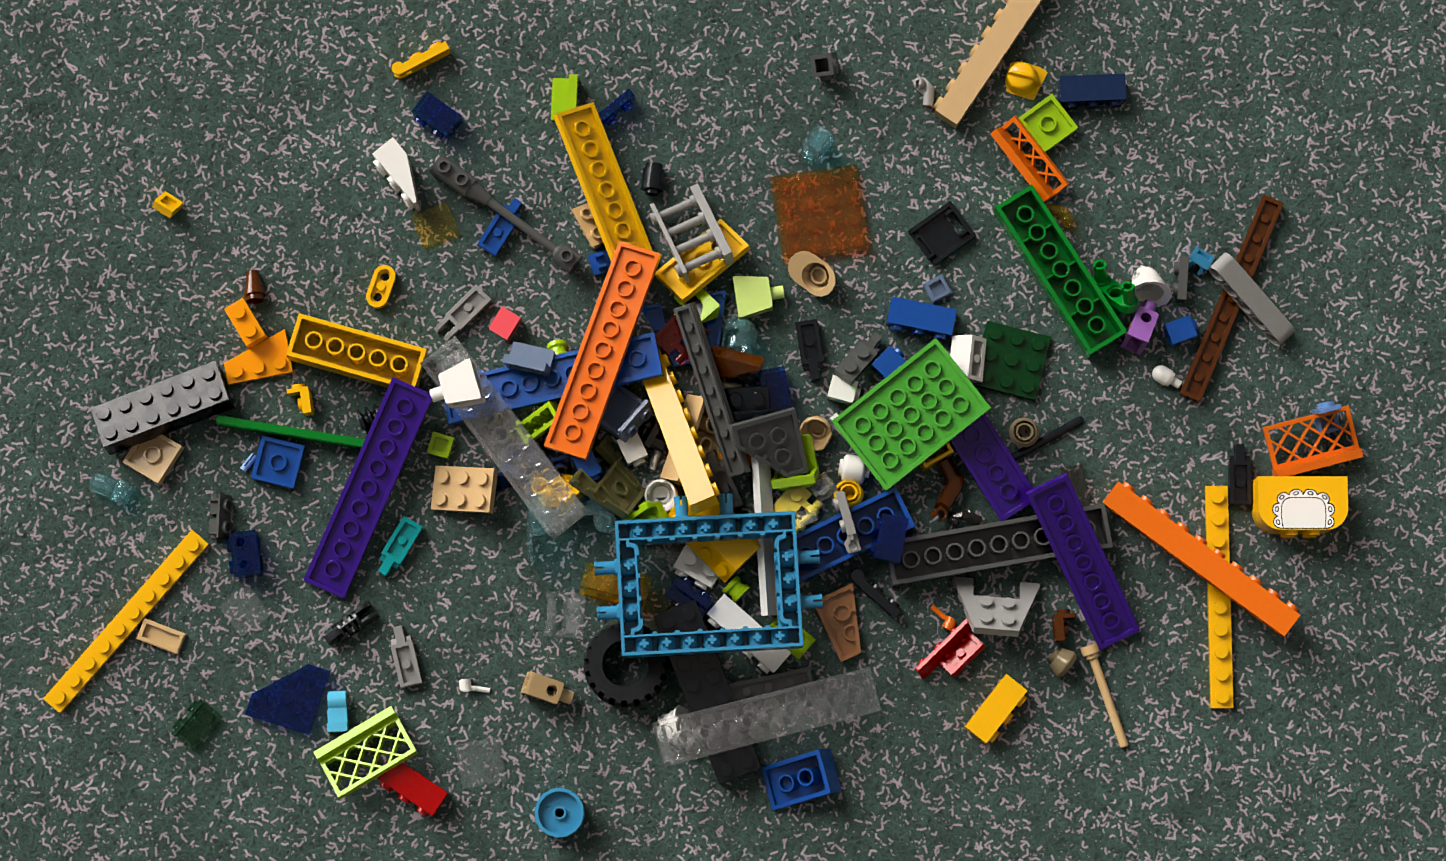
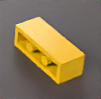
[964,674,1028,744]

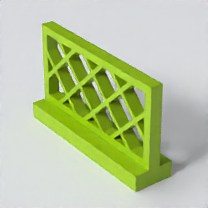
[314,706,418,800]

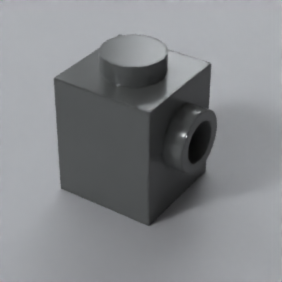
[810,52,839,81]

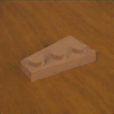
[813,583,861,662]

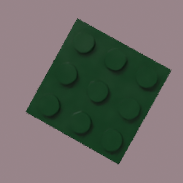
[973,321,1051,401]

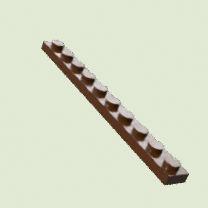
[1179,194,1284,403]

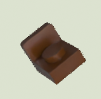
[1052,609,1076,642]

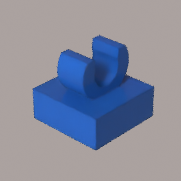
[588,249,611,277]

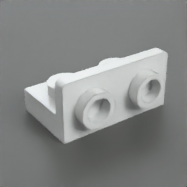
[673,545,718,590]

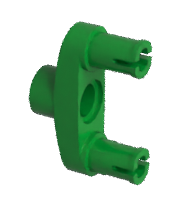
[1093,260,1139,314]

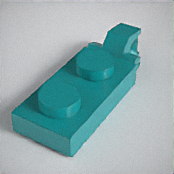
[378,516,423,577]

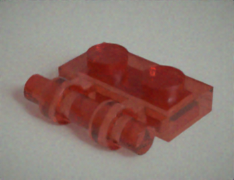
[656,314,709,365]

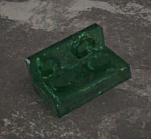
[171,699,224,752]

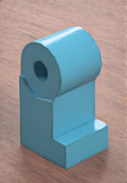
[327,691,350,733]

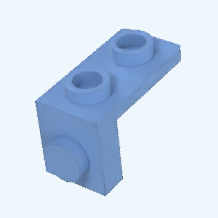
[1311,401,1342,435]

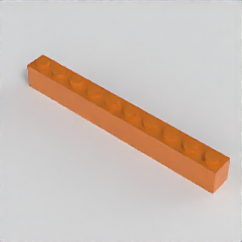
[1102,481,1300,638]

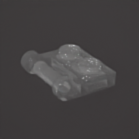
[543,592,586,639]

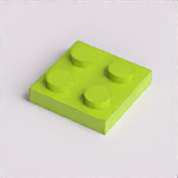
[1019,94,1078,153]

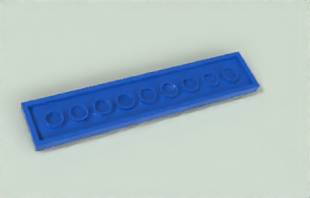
[444,332,664,425]

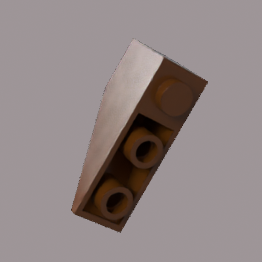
[710,346,766,379]

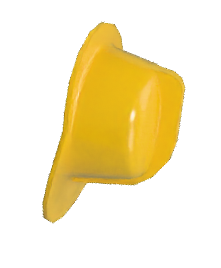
[1005,61,1048,100]

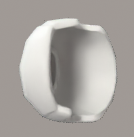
[644,479,678,513]

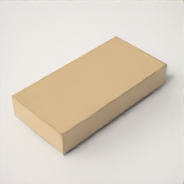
[136,618,187,655]

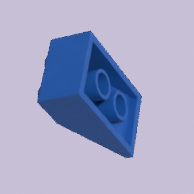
[761,748,842,811]

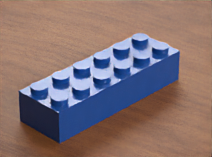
[796,486,915,584]

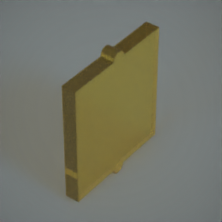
[411,202,460,249]

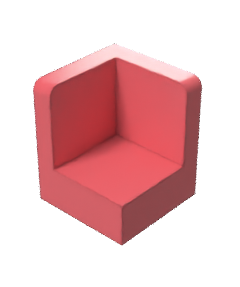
[489,307,522,343]

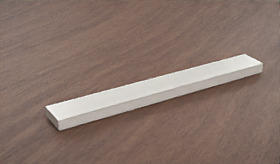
[751,456,777,616]

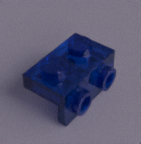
[665,576,713,619]

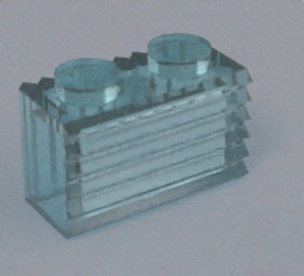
[801,124,834,165]

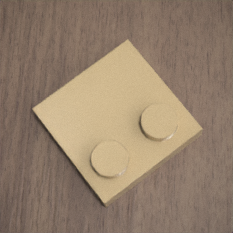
[122,435,184,485]

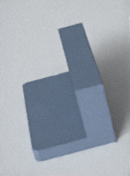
[502,342,555,377]

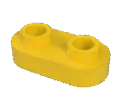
[366,265,396,309]

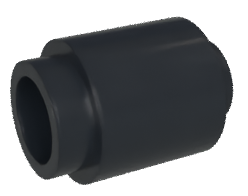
[641,162,665,196]

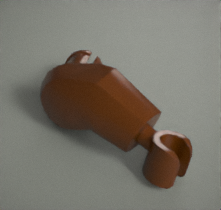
[930,457,965,522]

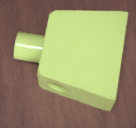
[733,276,785,321]

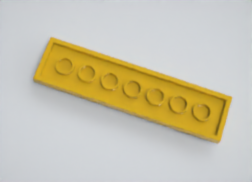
[553,102,653,261]

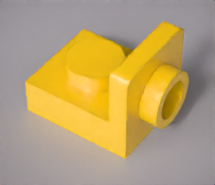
[286,384,315,416]

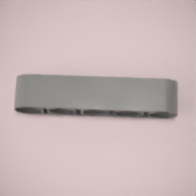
[1209,253,1295,347]

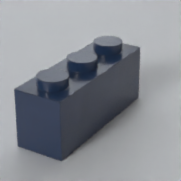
[1058,74,1127,110]

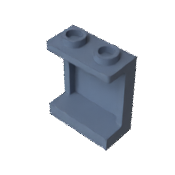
[600,386,654,443]

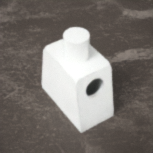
[430,358,486,408]

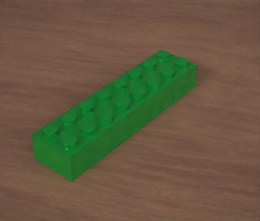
[993,184,1127,359]

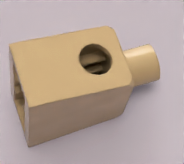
[520,671,574,704]

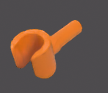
[930,605,956,632]

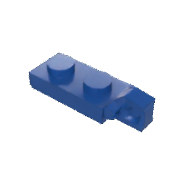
[477,198,523,257]

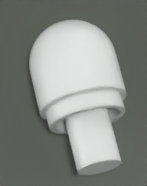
[1152,365,1182,389]

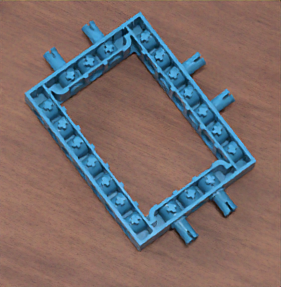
[594,493,823,658]

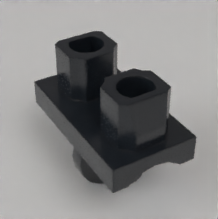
[639,415,666,452]

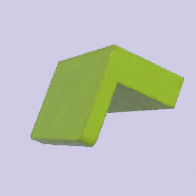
[551,74,579,121]

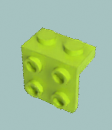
[771,434,820,491]

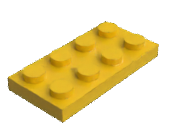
[655,219,750,304]

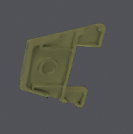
[568,435,645,519]

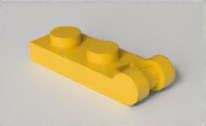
[392,41,451,79]

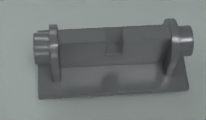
[208,493,233,540]

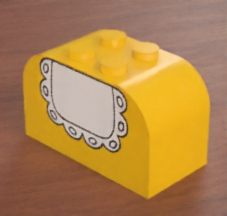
[1251,476,1348,538]

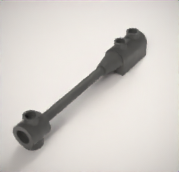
[430,155,583,274]

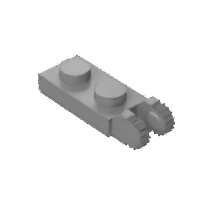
[434,285,492,342]

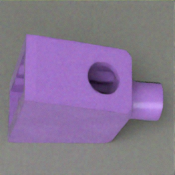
[1120,300,1159,355]

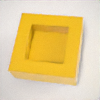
[152,191,184,218]

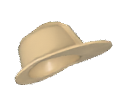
[788,251,836,297]

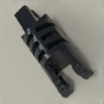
[324,601,380,646]

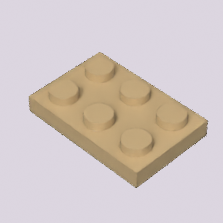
[431,466,498,514]

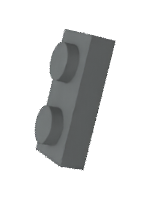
[1172,256,1189,303]

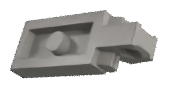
[833,491,861,554]
[390,625,423,689]

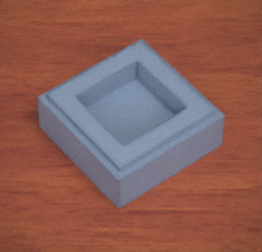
[923,274,952,304]

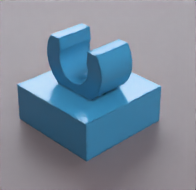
[1188,246,1215,275]

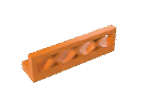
[990,115,1070,202]

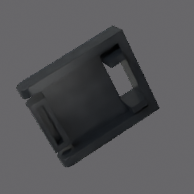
[908,201,976,267]

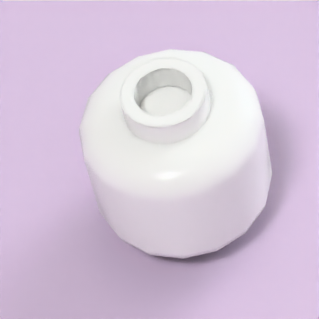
[838,454,870,484]

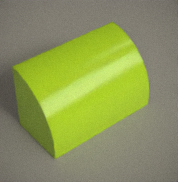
[514,401,559,445]

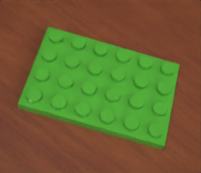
[832,338,992,491]

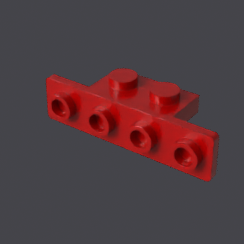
[915,618,985,679]

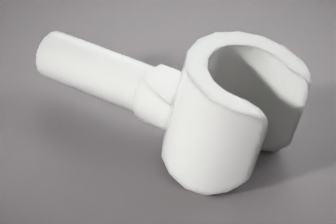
[459,679,490,693]

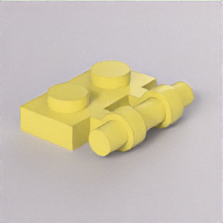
[773,485,824,534]

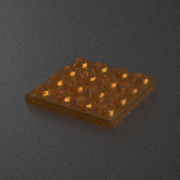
[770,164,870,263]

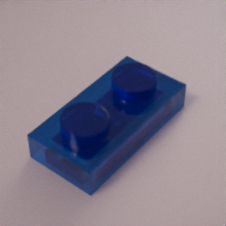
[599,89,635,126]

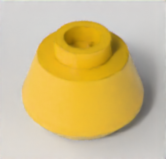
[833,480,864,508]

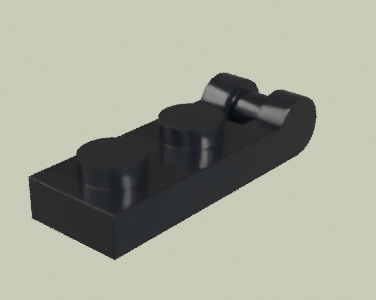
[850,569,901,619]

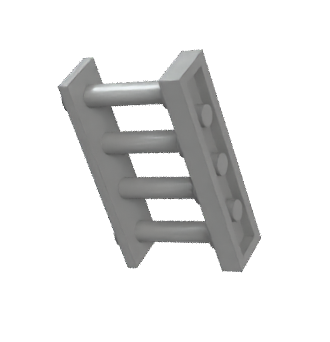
[649,183,735,284]

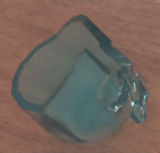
[721,315,758,354]

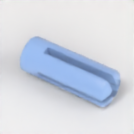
[240,453,256,472]

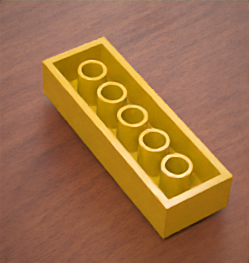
[286,313,428,388]

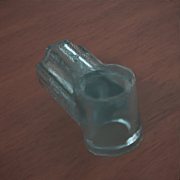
[88,472,137,507]

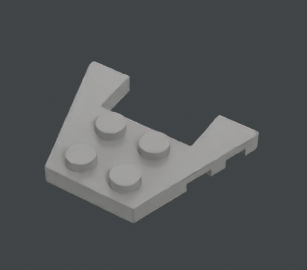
[953,576,1040,637]

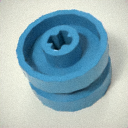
[534,788,585,838]

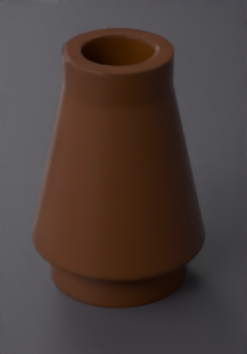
[244,270,266,304]

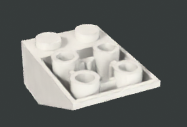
[372,137,420,212]

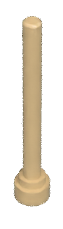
[1080,643,1129,748]

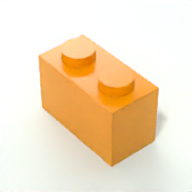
[224,298,268,349]

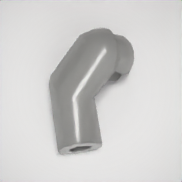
[913,77,935,108]

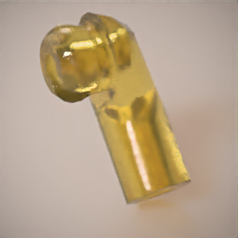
[1046,203,1074,228]

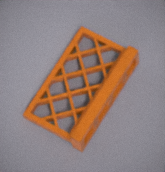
[1262,405,1363,476]

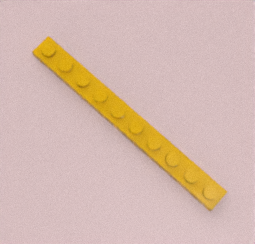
[1205,486,1234,708]
[43,530,210,713]

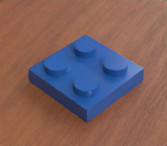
[251,435,306,489]

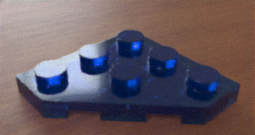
[245,664,331,735]

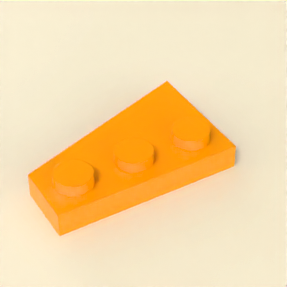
[224,329,294,385]

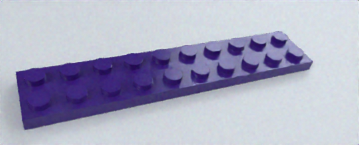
[303,377,432,599]

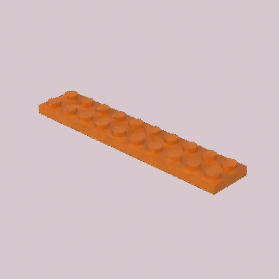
[544,241,661,461]

